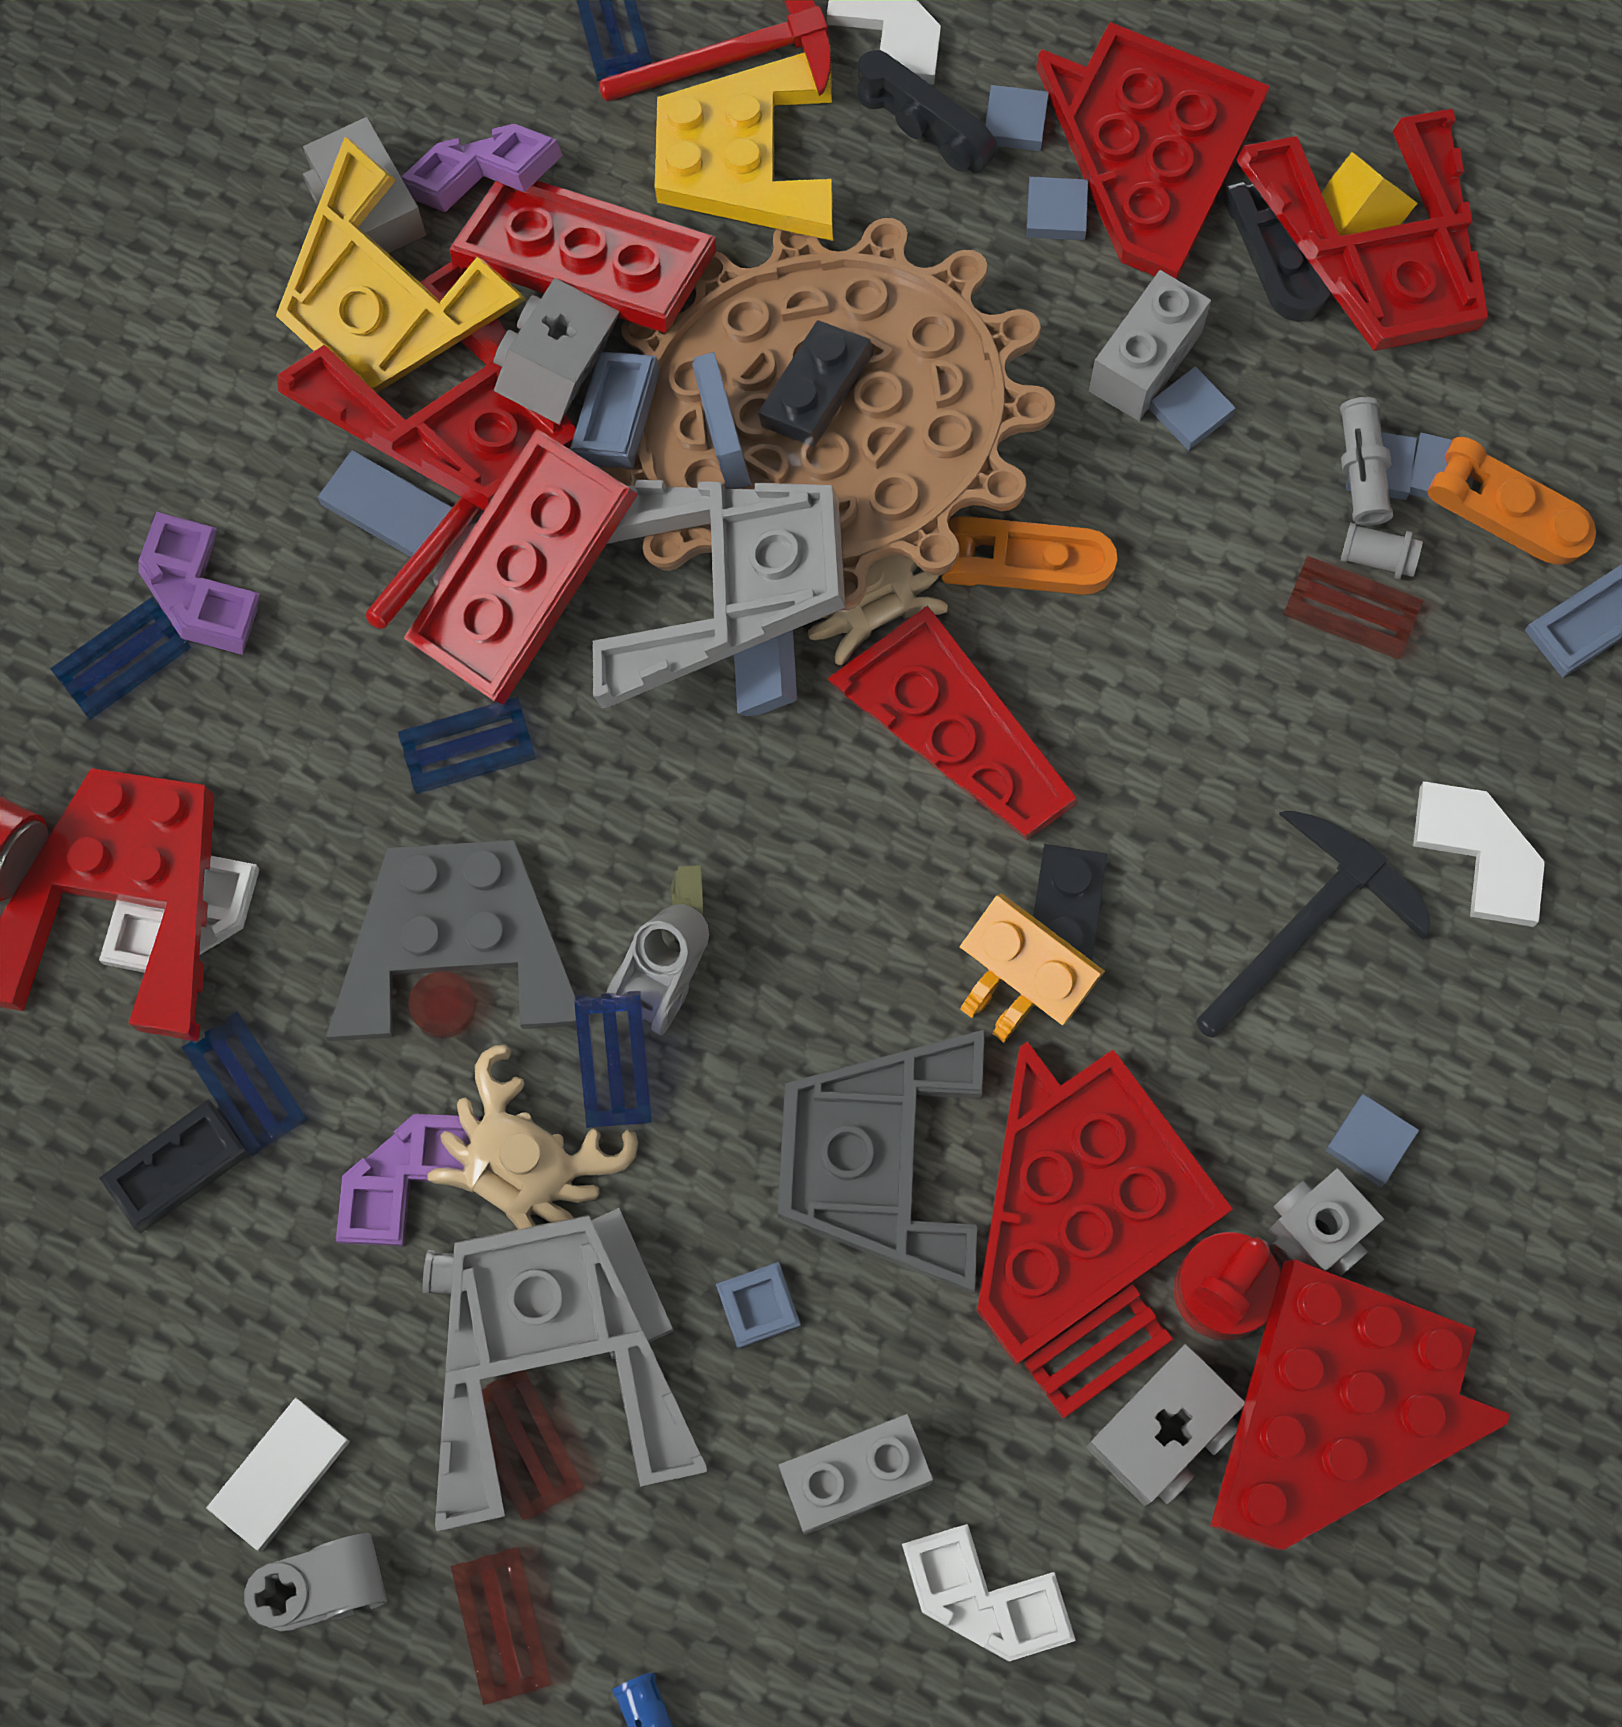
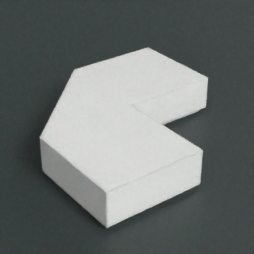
[827,0,941,85]
[1413,782,1545,927]
[99,856,259,973]
[902,1524,1076,1661]

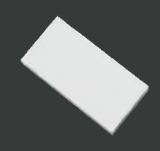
[206,1398,350,1552]

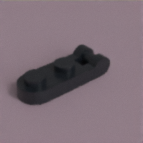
[857,49,998,174]
[1222,180,1330,322]

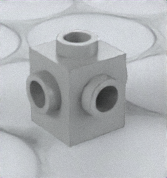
[1268,1168,1384,1277]

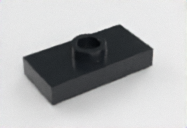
[99,1099,250,1234]

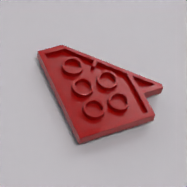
[1036,22,1270,280]
[976,1041,1233,1366]
[1210,1260,1510,1550]

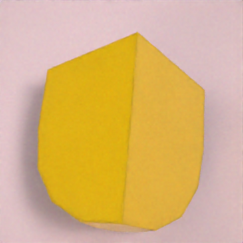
[1322,152,1418,236]

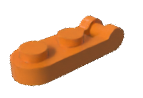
[1427,437,1596,565]
[942,516,1117,595]

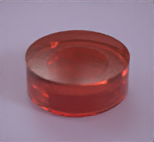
[409,971,476,1038]

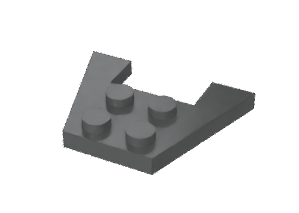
[326,840,586,1041]
[777,1030,984,1295]

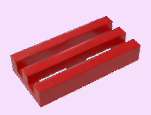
[1023,1284,1173,1419]

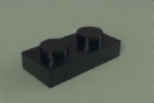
[758,320,873,447]
[1033,844,1107,961]

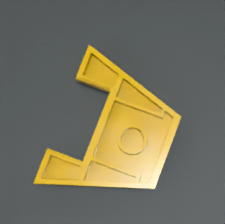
[655,45,833,241]
[276,137,527,393]

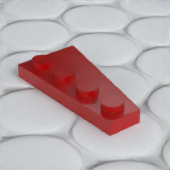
[828,605,1078,841]

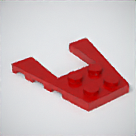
[1237,109,1488,351]
[277,261,576,510]
[0,768,214,1042]

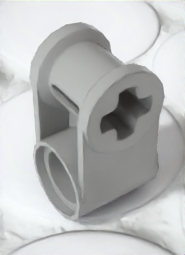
[604,904,709,1036]
[244,1533,387,1631]

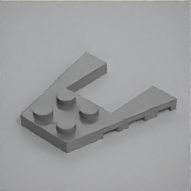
[593,480,845,708]
[435,1215,707,1531]

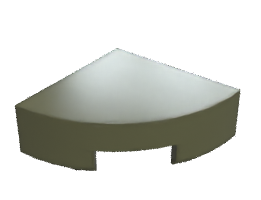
[671,865,703,945]

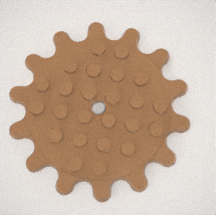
[601,218,1056,610]

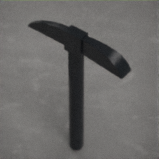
[1196,811,1430,1038]

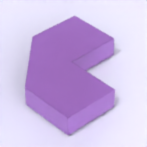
[401,124,563,212]
[139,512,260,655]
[336,1114,481,1247]

